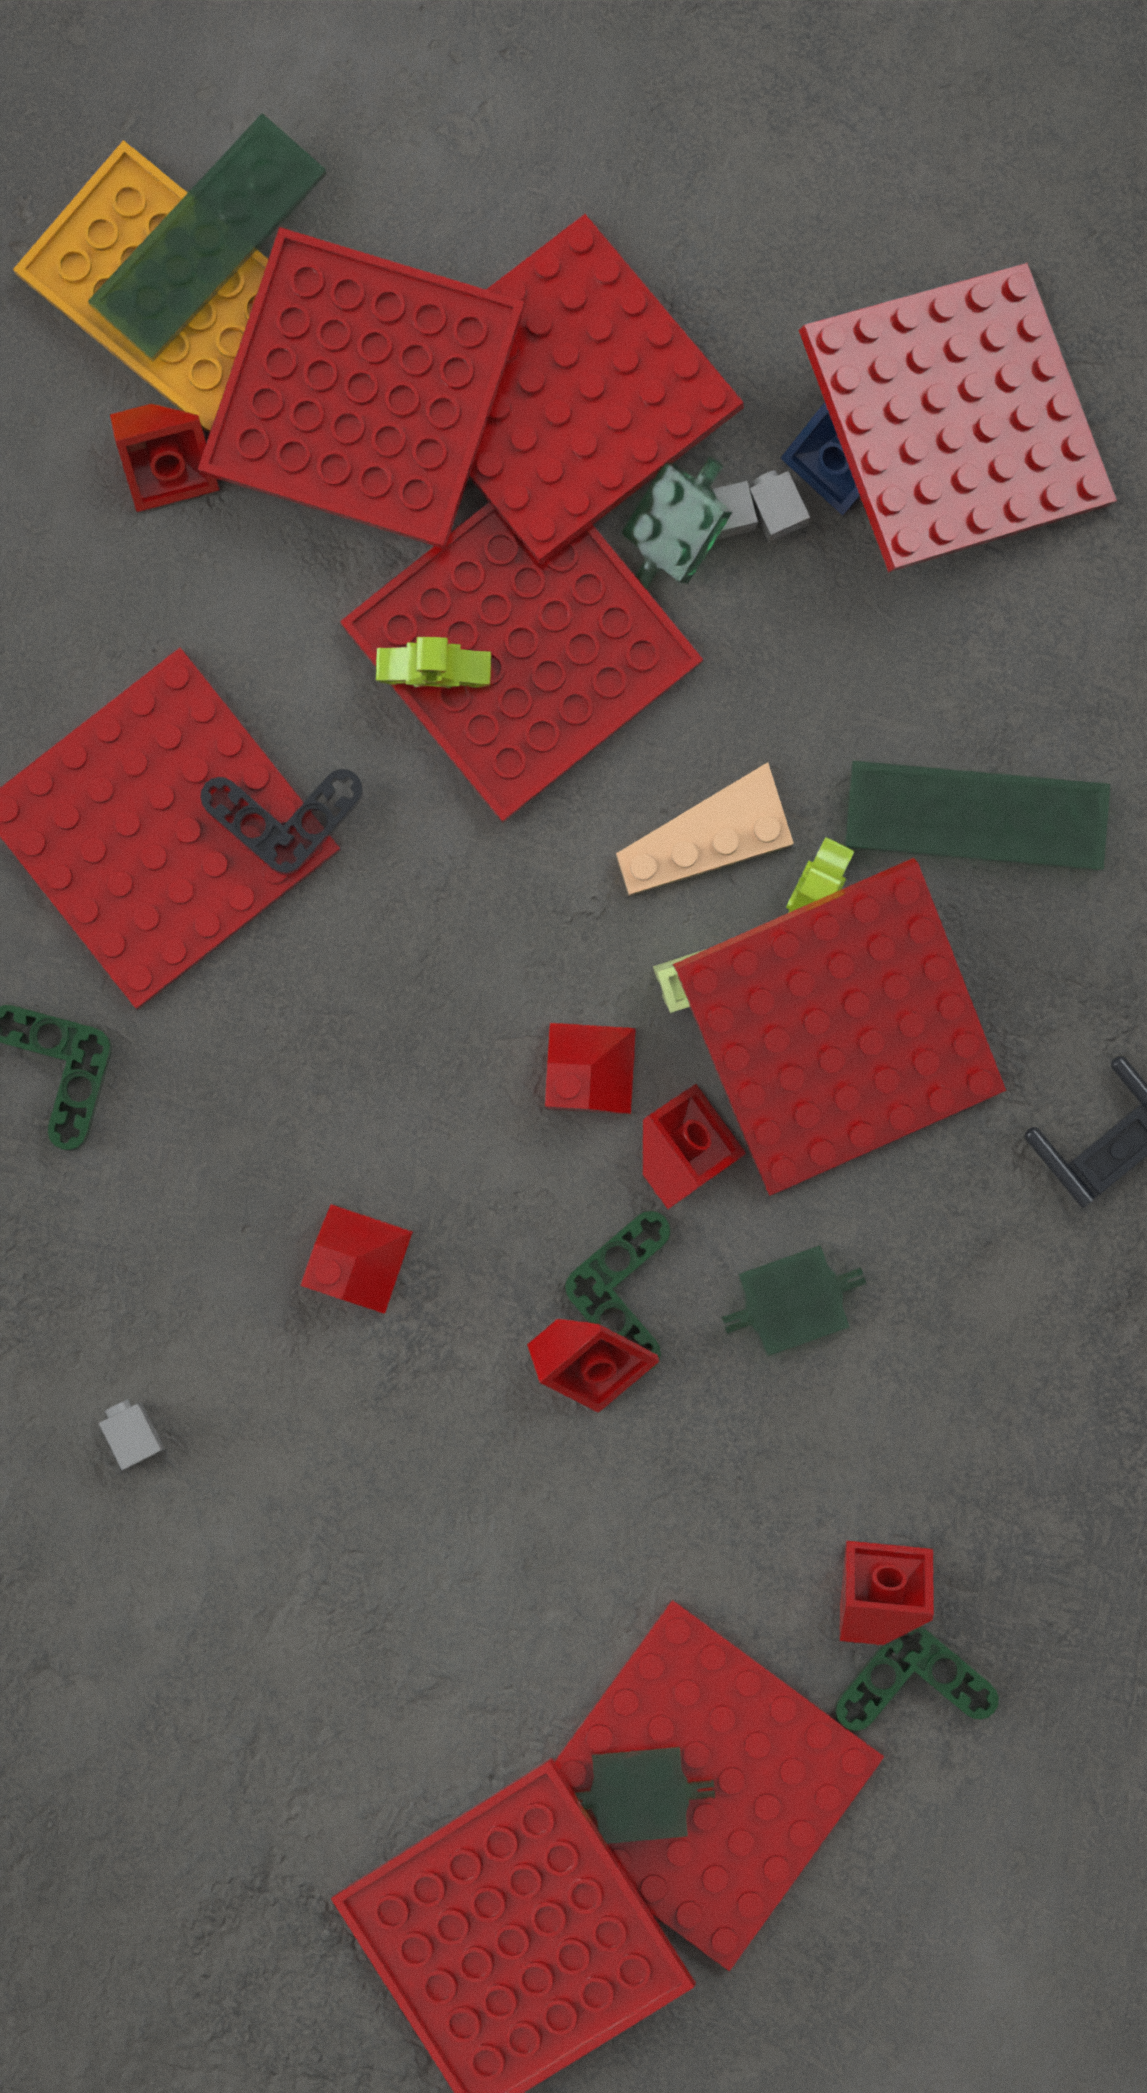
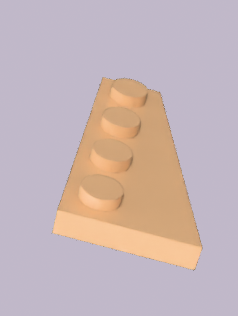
[616,762,794,896]

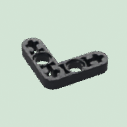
[200,769,363,875]

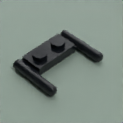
[1024,1056,1147,1208]

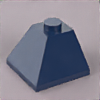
[780,402,861,516]

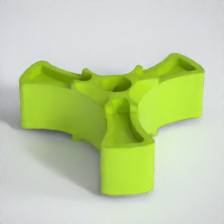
[376,637,491,688]
[786,837,855,913]

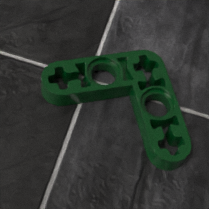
[0,1005,112,1151]
[565,1211,670,1371]
[835,1626,999,1731]

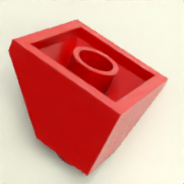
[110,404,220,512]
[545,1023,636,1114]
[643,1084,746,1209]
[300,1204,413,1314]
[527,1319,660,1413]
[839,1541,934,1645]

